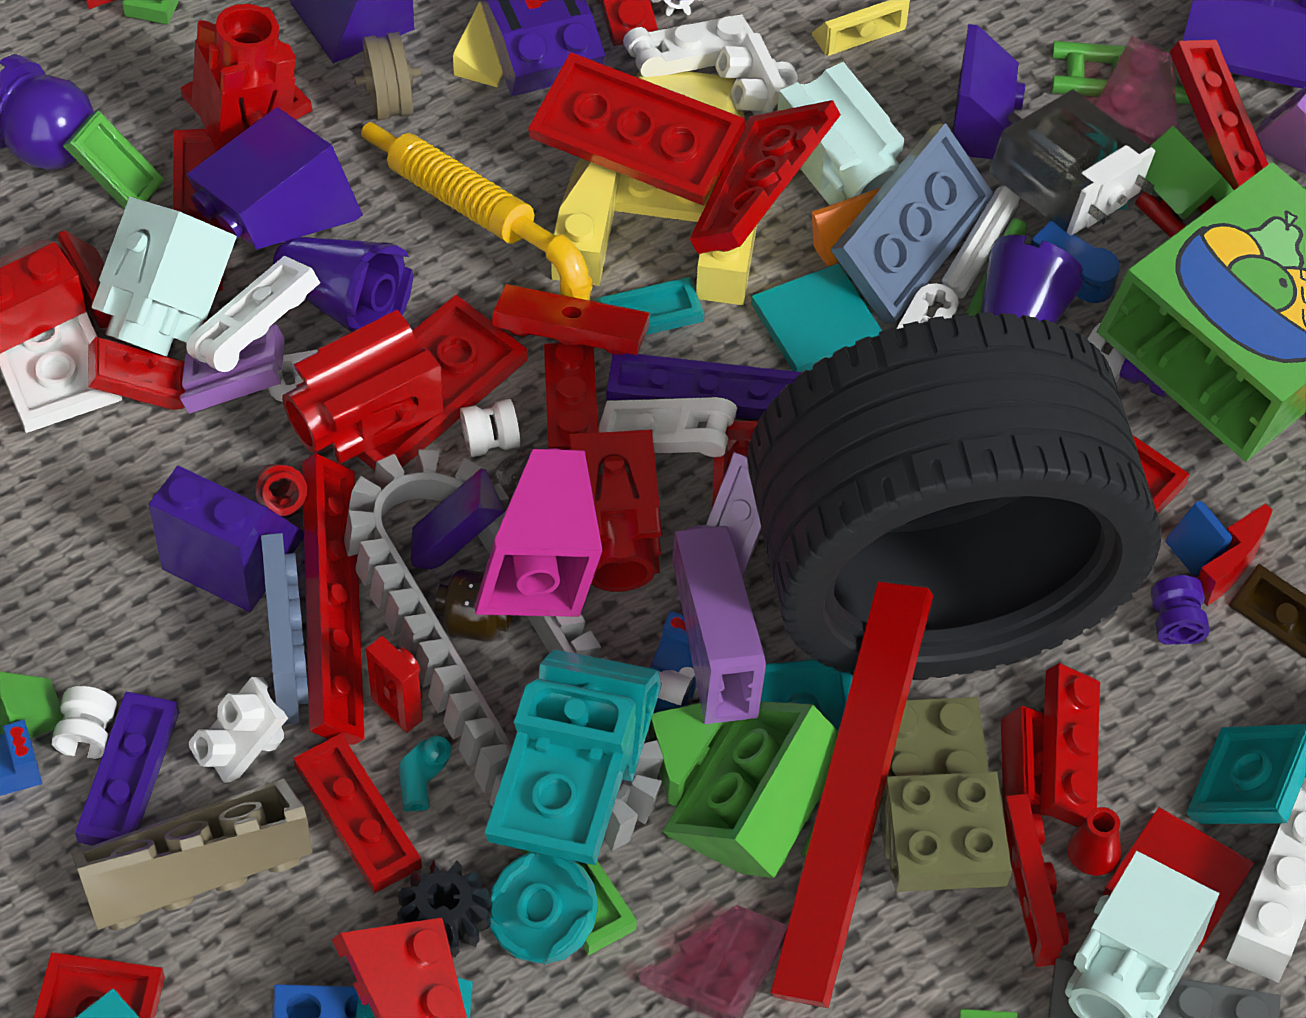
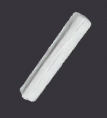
[942,186,1020,299]

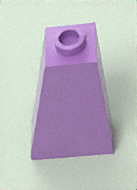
[672,525,766,724]

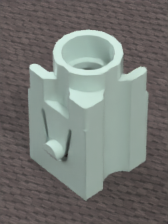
[777,62,904,205]
[91,196,237,356]
[1065,851,1219,1018]

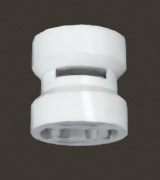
[460,399,520,458]
[52,686,117,759]

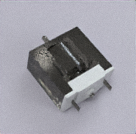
[989,89,1156,236]

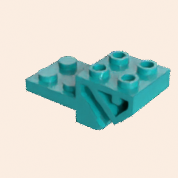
[484,649,662,865]

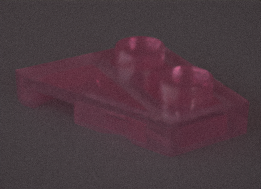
[1090,36,1177,145]
[639,905,787,1018]

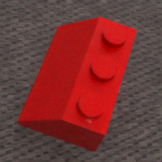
[0,239,87,354]

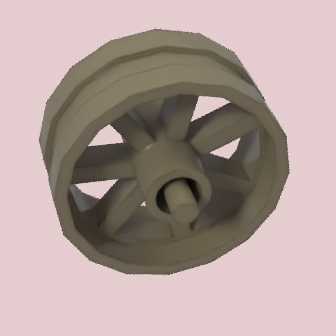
[354,31,421,121]

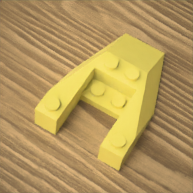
[551,71,757,305]

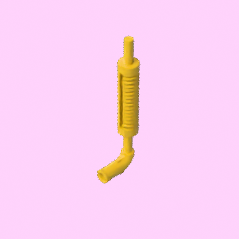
[361,122,593,301]

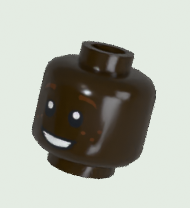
[434,569,513,642]

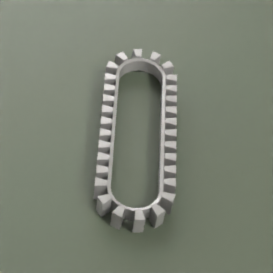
[344,449,664,851]

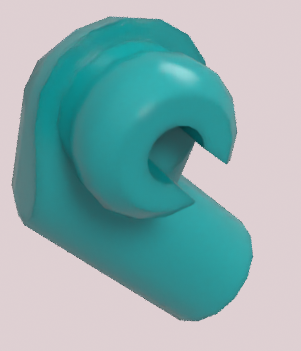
[398,735,452,812]

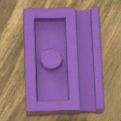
[180,324,285,414]

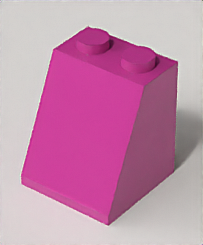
[474,449,602,617]

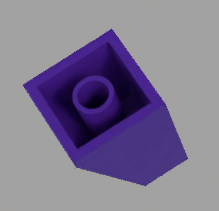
[290,0,415,64]
[186,107,363,249]
[148,465,304,613]

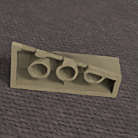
[71,778,312,930]

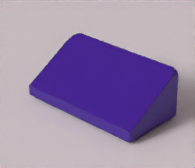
[411,468,505,570]

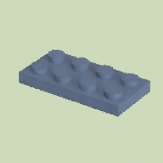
[830,123,994,323]

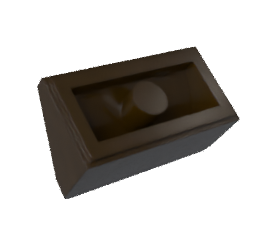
[1229,563,1306,658]

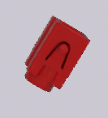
[192,4,296,151]
[282,309,443,464]
[569,429,662,592]

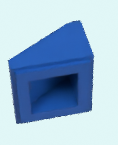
[1165,500,1232,577]

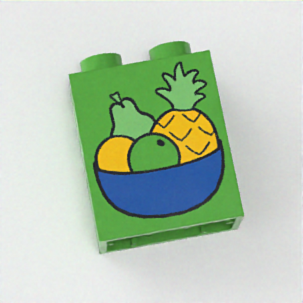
[1096,162,1306,462]

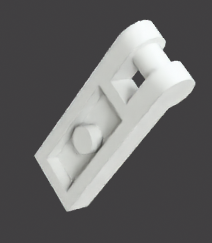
[623,14,754,77]
[187,256,320,372]
[599,397,737,457]

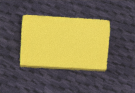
[812,0,910,56]
[453,1,503,87]

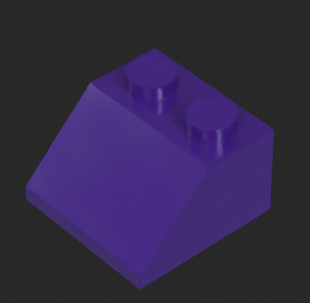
[953,24,1025,161]

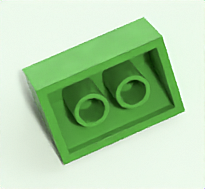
[663,701,839,878]

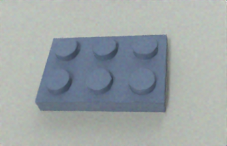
[261,533,309,725]

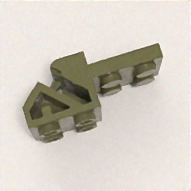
[880,697,1012,892]

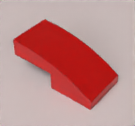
[1198,503,1273,606]

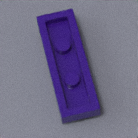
[75,691,180,846]

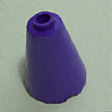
[981,234,1085,323]
[273,237,413,332]

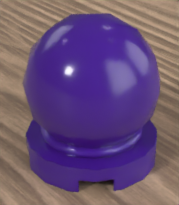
[0,54,94,171]

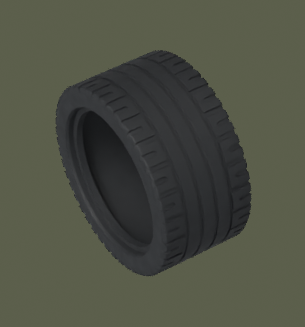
[747,313,1162,680]

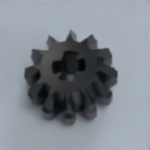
[397,860,492,958]

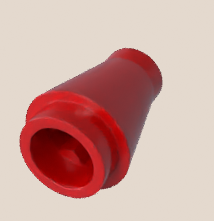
[255,464,307,516]
[1067,807,1122,876]

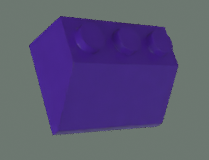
[1183,0,1306,89]

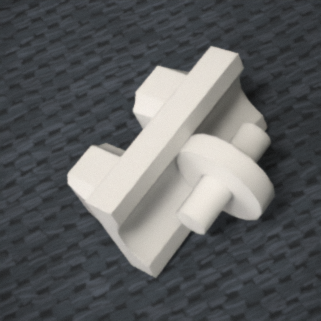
[715,33,798,116]
[189,677,288,783]

